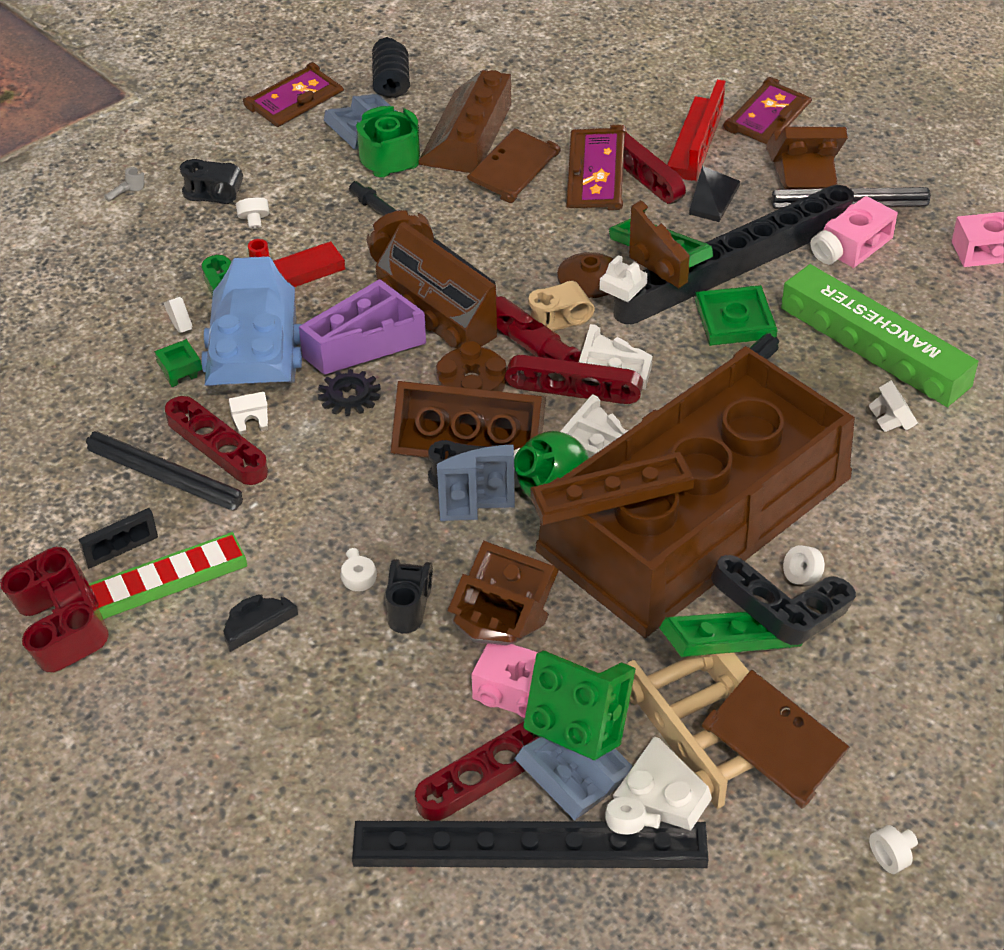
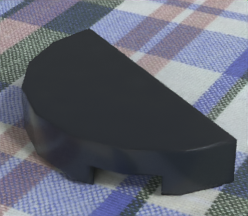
[223,594,298,652]

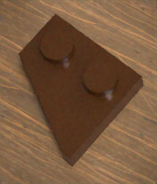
[629,200,690,288]

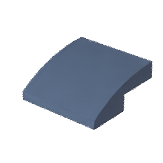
[324,94,396,150]
[437,445,515,521]
[514,737,633,821]

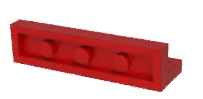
[667,79,726,181]

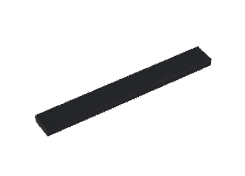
[352,821,709,868]

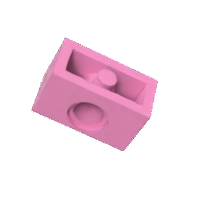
[824,196,898,268]
[952,212,1004,267]

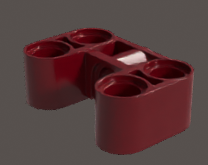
[0,547,109,672]

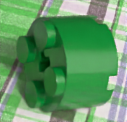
[356,106,420,177]

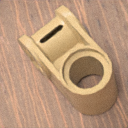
[528,281,595,331]

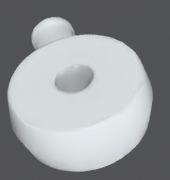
[340,548,377,591]
[605,797,661,835]

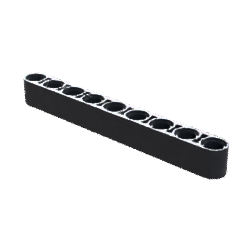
[613,185,854,324]

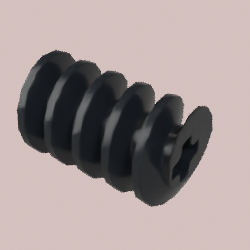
[372,37,410,98]

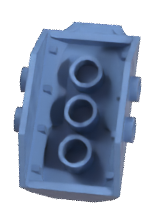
[202,257,302,386]

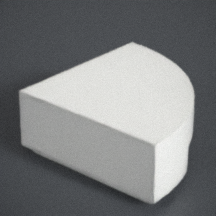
[164,297,193,333]

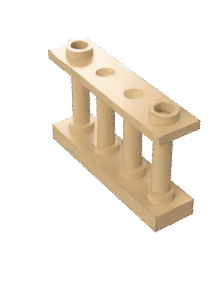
[627,652,782,809]

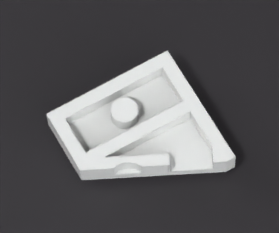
[579,324,653,390]
[560,394,628,458]

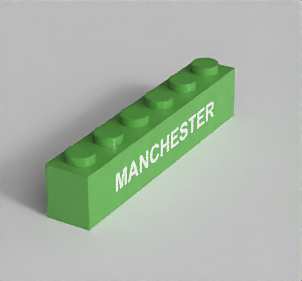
[781,264,979,408]

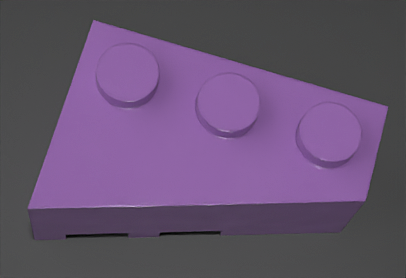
[299,279,426,375]

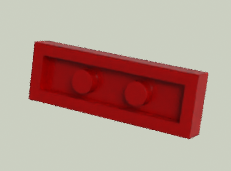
[248,239,345,287]

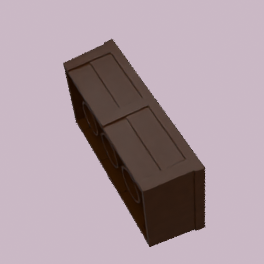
[535,346,855,639]

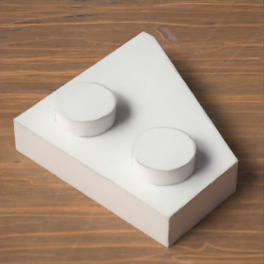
[613,737,712,830]

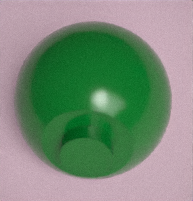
[514,431,589,498]

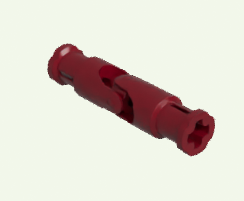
[496,295,581,362]

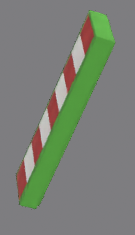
[89,532,247,619]

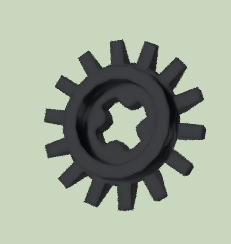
[318,369,381,416]

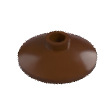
[557,252,613,298]

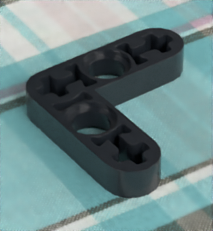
[711,555,856,645]

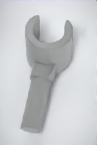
[104,167,144,202]

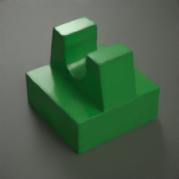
[154,339,203,387]

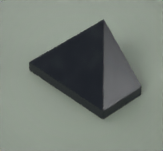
[689,166,740,222]
[78,508,158,569]

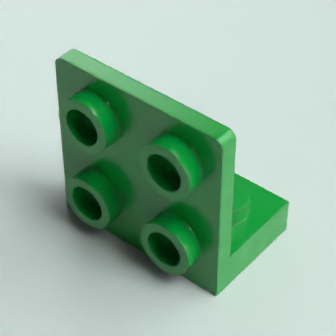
[524,650,636,761]

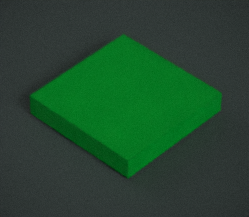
[695,285,778,346]

